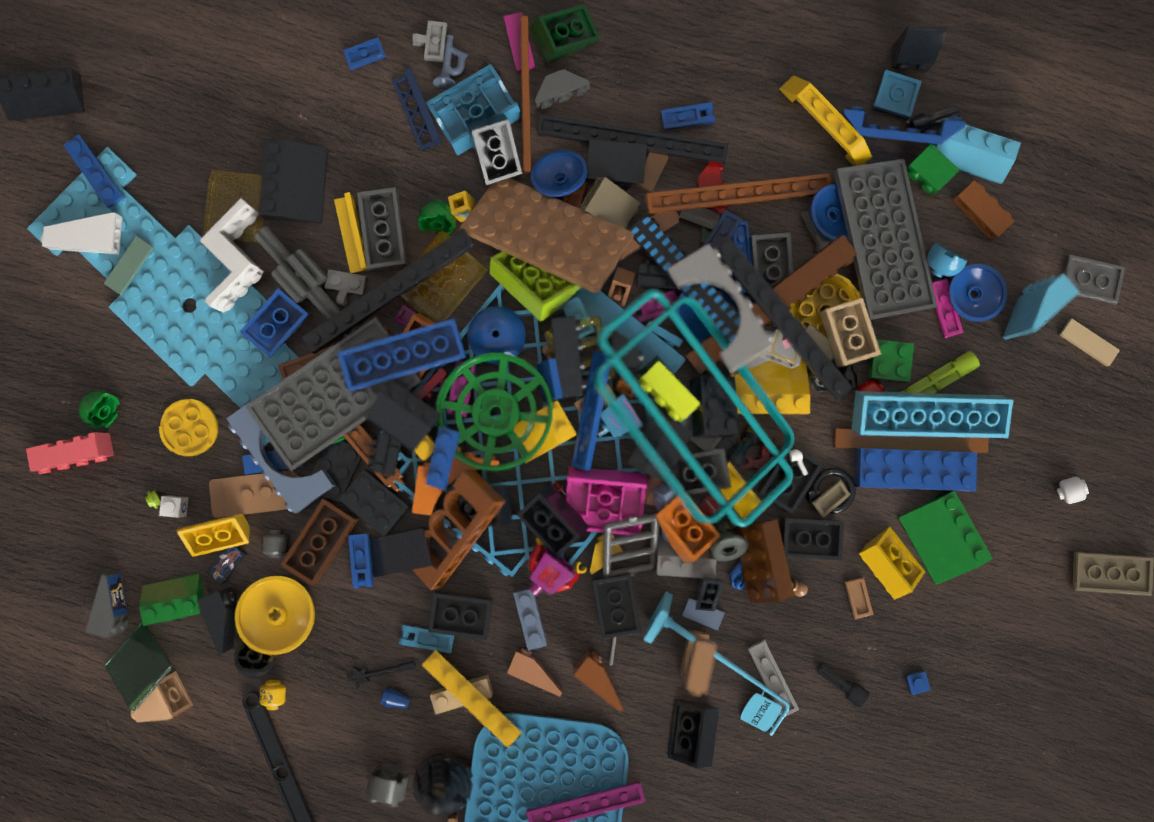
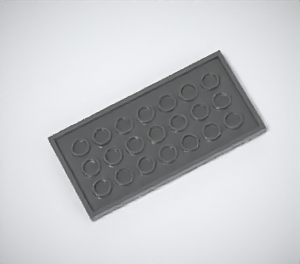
[834,159,937,320]
[245,317,421,471]

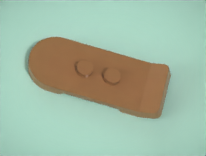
[208,471,302,518]

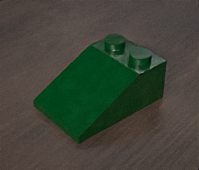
[530,4,601,62]

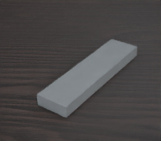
[747,639,799,717]

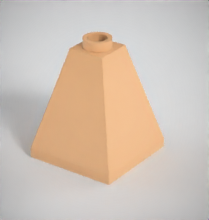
[130,671,193,722]

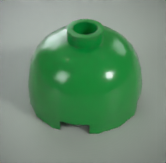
[418,200,456,236]
[78,390,120,430]

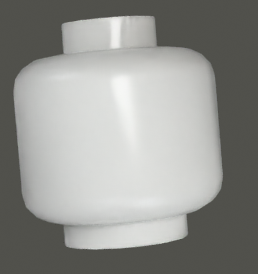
[1057,477,1089,504]

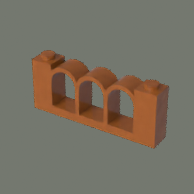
[413,470,505,590]

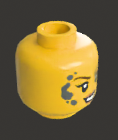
[260,680,286,710]

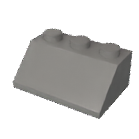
[655,535,716,578]

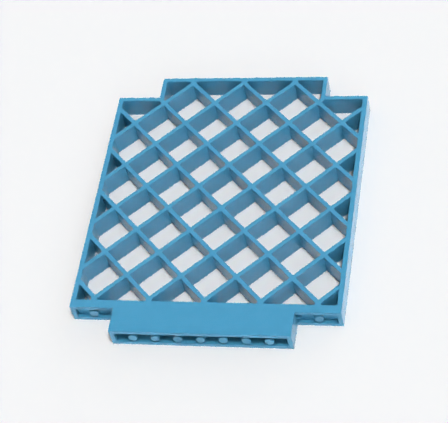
[380,284,692,577]

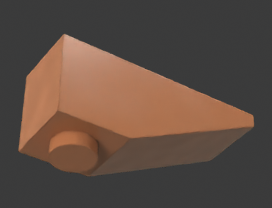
[507,648,562,697]

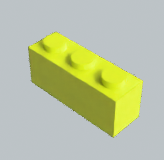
[638,361,700,423]

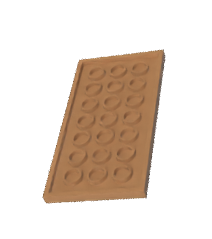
[460,178,634,294]

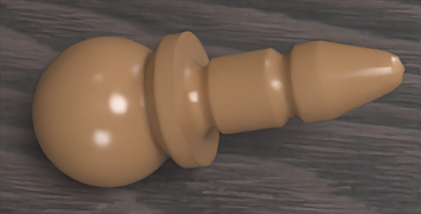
[791,579,808,597]

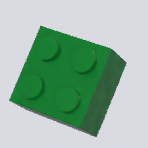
[866,339,914,383]

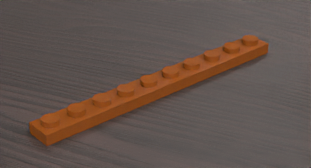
[645,173,831,214]

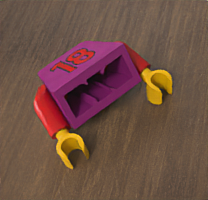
[528,537,587,596]

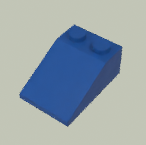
[240,288,311,358]

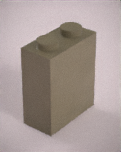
[579,177,640,229]

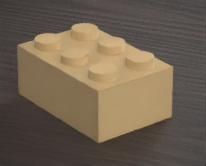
[820,298,881,368]

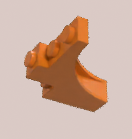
[412,445,500,515]

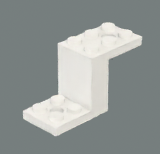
[200,199,264,313]

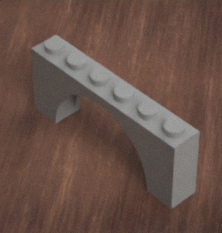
[668,244,774,373]

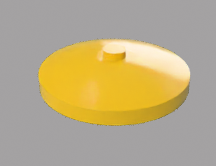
[235,576,315,655]

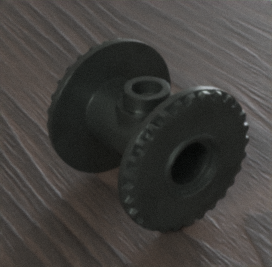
[706,512,748,562]

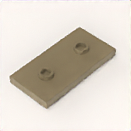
[1072,552,1154,596]

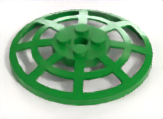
[436,353,553,471]

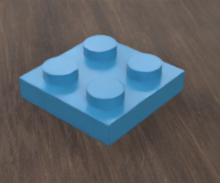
[873,70,922,119]

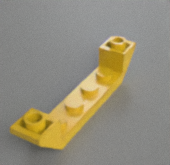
[780,75,872,166]

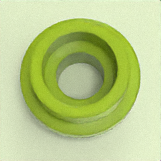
[145,490,161,509]

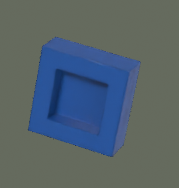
[905,670,931,695]

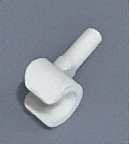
[789,449,808,475]

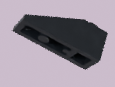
[695,577,724,612]

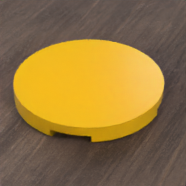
[159,399,218,456]

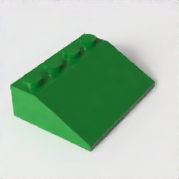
[897,490,993,585]

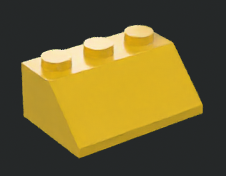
[719,462,761,519]
[177,514,250,557]
[859,527,925,600]

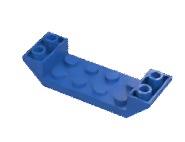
[844,106,966,144]

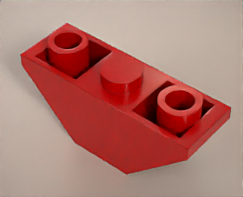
[696,162,728,217]

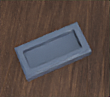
[682,597,725,631]

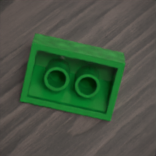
[139,573,205,626]

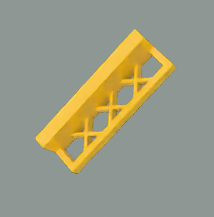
[334,192,369,274]

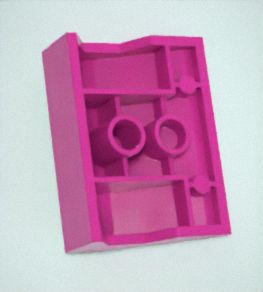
[566,467,647,535]

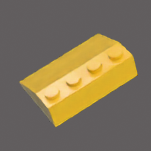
[729,359,810,414]

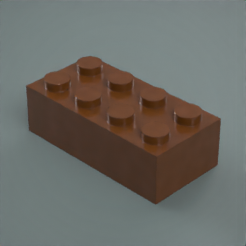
[280,498,360,586]
[733,519,794,603]

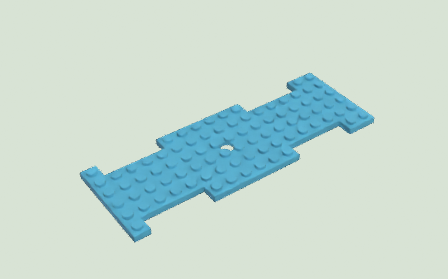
[27,147,300,448]

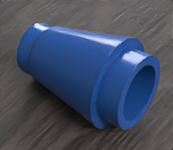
[380,688,410,709]

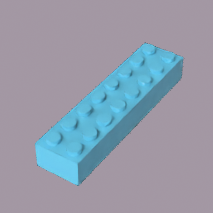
[852,391,1013,438]

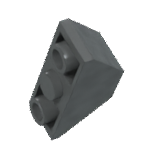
[535,69,590,109]

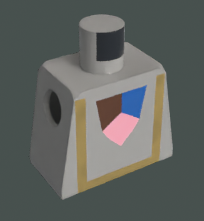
[760,327,801,368]

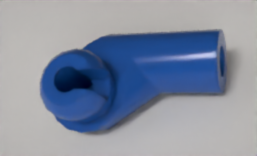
[729,560,745,590]

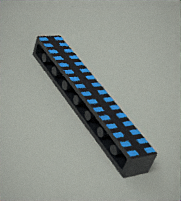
[629,215,741,344]

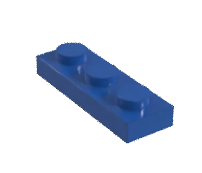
[426,427,460,490]

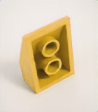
[513,401,576,463]

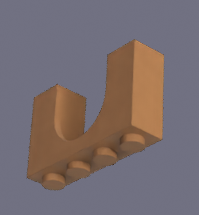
[679,629,717,695]

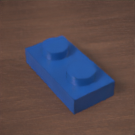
[343,37,386,70]

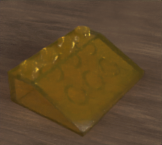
[401,230,488,324]

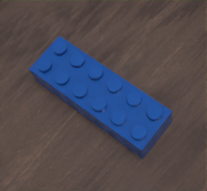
[338,319,466,391]
[854,448,977,491]

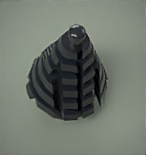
[413,753,473,816]

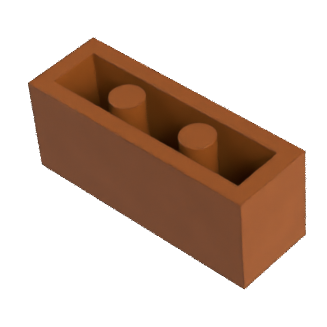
[952,180,1015,241]

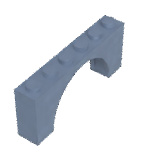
[227,391,336,513]

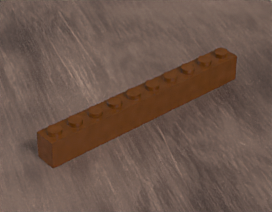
[684,235,858,374]

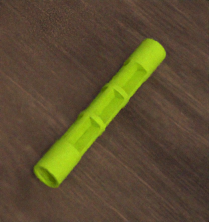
[899,351,980,393]

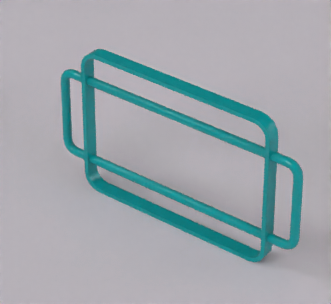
[594,289,795,527]

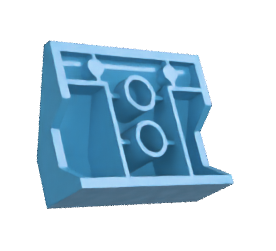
[426,64,522,156]

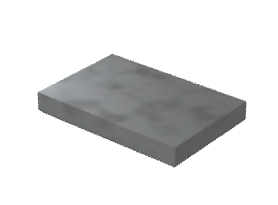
[1063,254,1125,305]

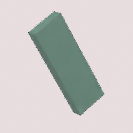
[104,236,154,295]

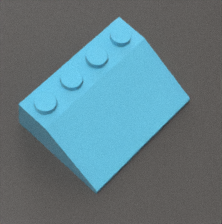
[1003,274,1080,340]

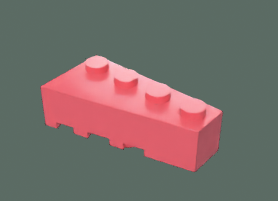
[26,433,114,474]

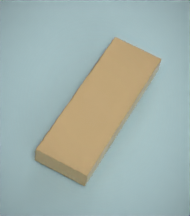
[1059,319,1120,366]

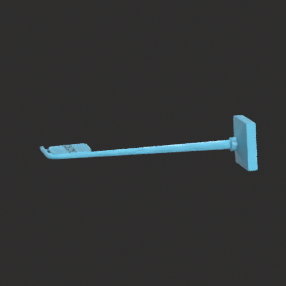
[644,591,789,736]

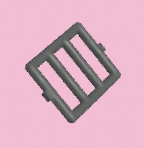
[603,513,659,578]

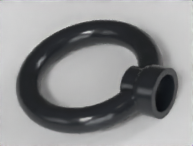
[805,468,856,514]

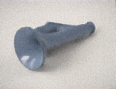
[433,35,468,89]

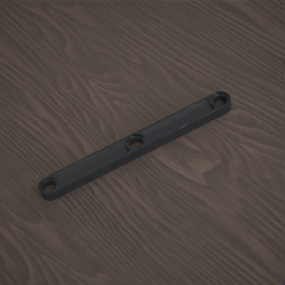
[242,691,315,822]

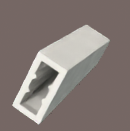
[41,213,123,255]

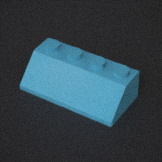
[934,119,1021,184]

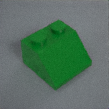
[907,143,960,195]

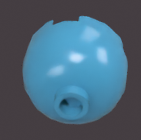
[927,242,967,278]

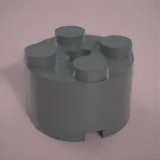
[366,764,409,807]

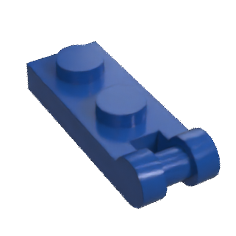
[661,102,716,131]
[348,533,374,588]

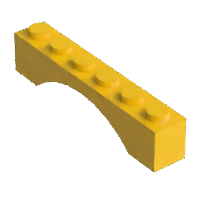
[422,650,521,748]

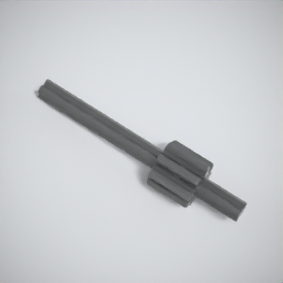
[254,226,357,338]

